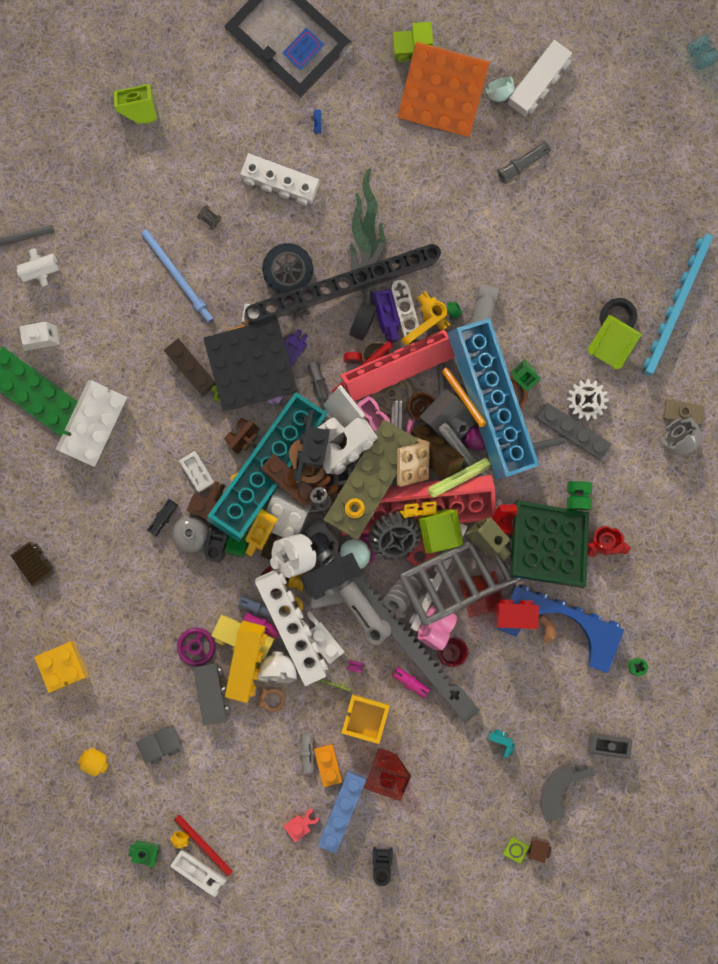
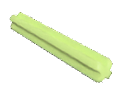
[428,458,491,498]

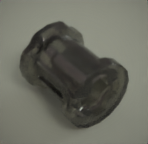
[197,205,222,230]

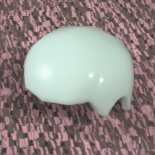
[486,76,515,102]
[340,538,371,569]

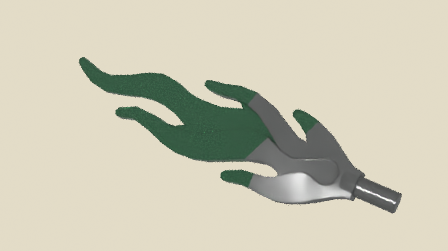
[350,168,385,305]

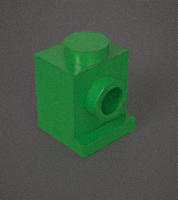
[511,359,541,392]
[128,840,160,867]

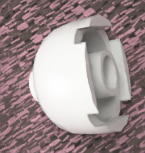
[258,651,297,683]

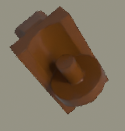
[224,418,260,455]

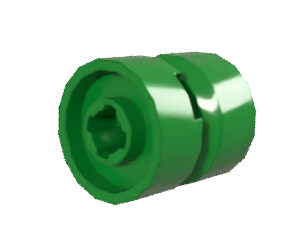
[566,481,593,510]

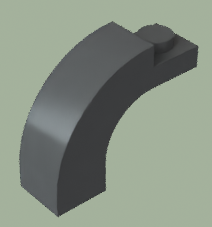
[540,763,595,822]

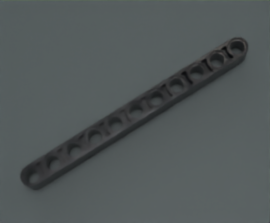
[244,244,441,326]

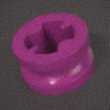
[346,660,365,673]

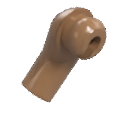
[538,614,557,643]

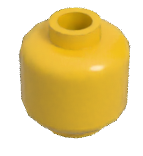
[78,748,108,777]

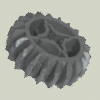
[369,511,421,561]

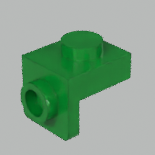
[225,531,249,558]

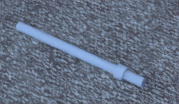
[141,229,214,323]

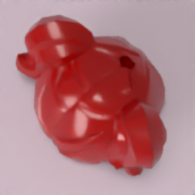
[587,526,631,557]

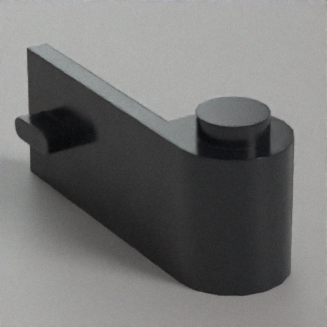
[300,553,362,600]

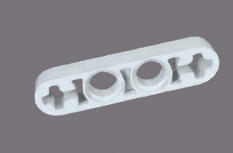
[391,280,423,345]

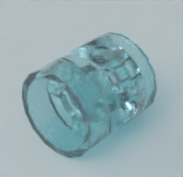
[686,34,718,71]

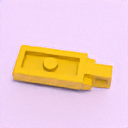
[245,509,278,557]

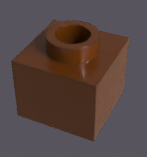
[527,836,552,863]

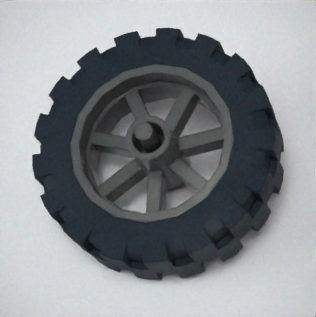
[262,243,314,294]

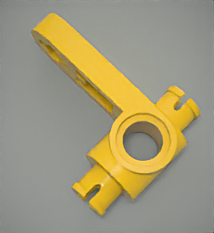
[401,291,451,346]

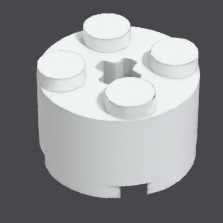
[270,534,316,578]

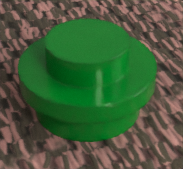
[447,301,462,320]

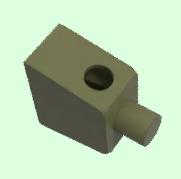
[465,517,511,560]

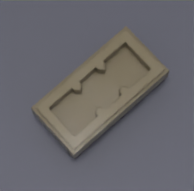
[663,399,705,425]

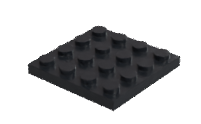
[203,318,298,412]

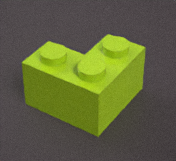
[393,22,433,63]

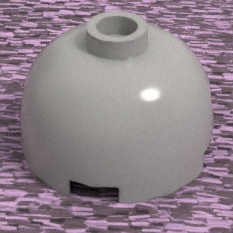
[661,417,702,455]
[172,515,210,553]

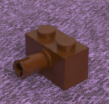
[186,481,226,519]

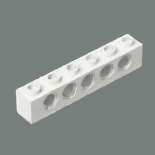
[255,569,328,686]

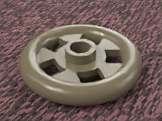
[369,378,414,417]

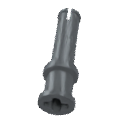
[497,141,551,184]
[310,487,332,526]

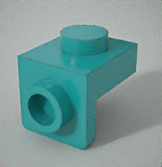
[487,729,515,758]

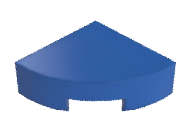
[313,109,321,134]

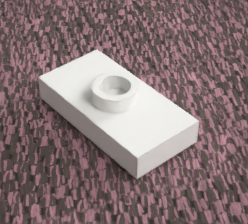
[179,451,214,494]

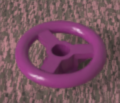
[177,628,215,666]

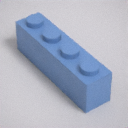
[318,769,366,854]

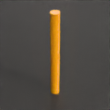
[442,367,486,427]

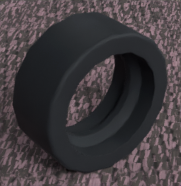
[599,298,637,328]
[349,302,377,341]

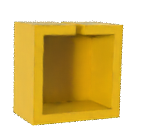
[34,641,89,693]
[341,694,390,744]

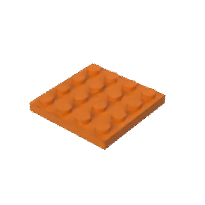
[397,42,490,137]

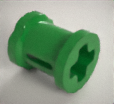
[627,658,648,676]

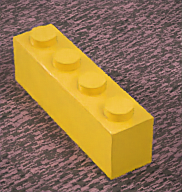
[225,620,267,703]

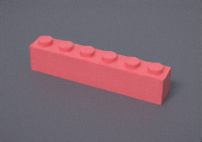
[340,330,455,402]

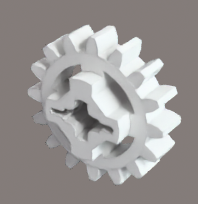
[566,379,609,421]

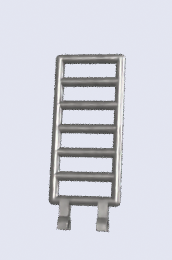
[399,534,523,626]

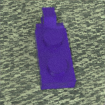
[371,289,400,343]

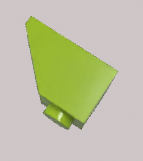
[113,83,157,124]

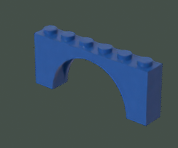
[497,584,624,673]

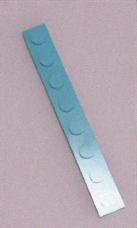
[642,234,713,377]

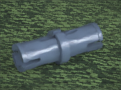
[238,596,273,621]

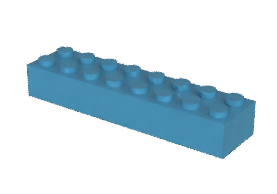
[447,318,539,480]

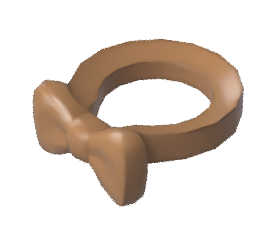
[258,687,285,712]

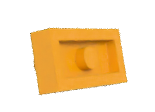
[314,744,343,787]

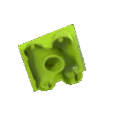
[587,315,642,369]
[419,509,463,553]

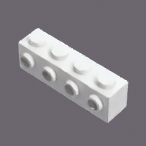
[240,153,320,205]

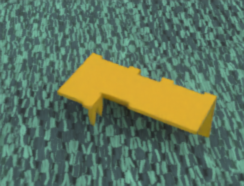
[399,501,436,518]

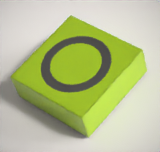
[502,836,529,864]

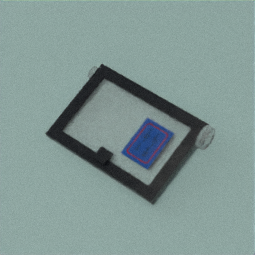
[224,0,356,98]

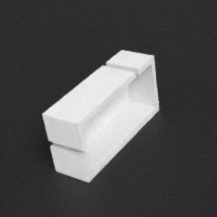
[56,380,127,467]

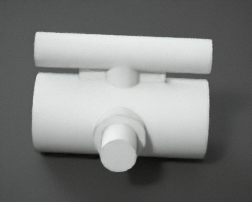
[16,248,60,287]

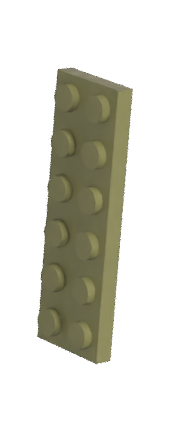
[324,419,418,541]

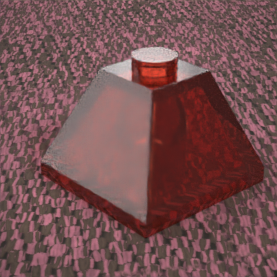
[458,571,503,618]
[364,748,411,801]

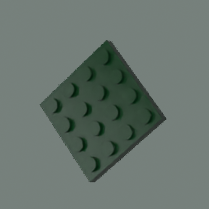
[510,500,589,588]

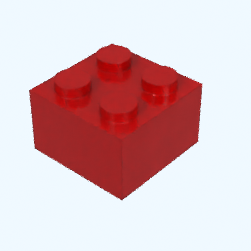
[494,600,539,629]

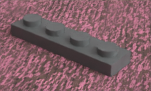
[537,402,611,460]

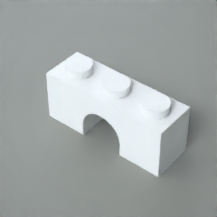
[323,418,378,475]

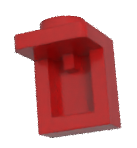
[492,504,518,535]

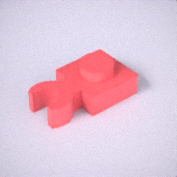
[283,808,320,842]

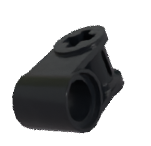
[204,524,229,563]
[372,846,393,887]

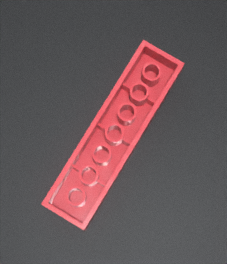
[338,475,496,536]

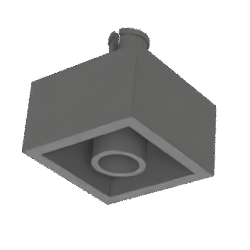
[420,389,476,444]

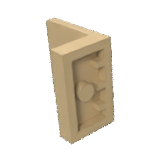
[397,437,430,487]

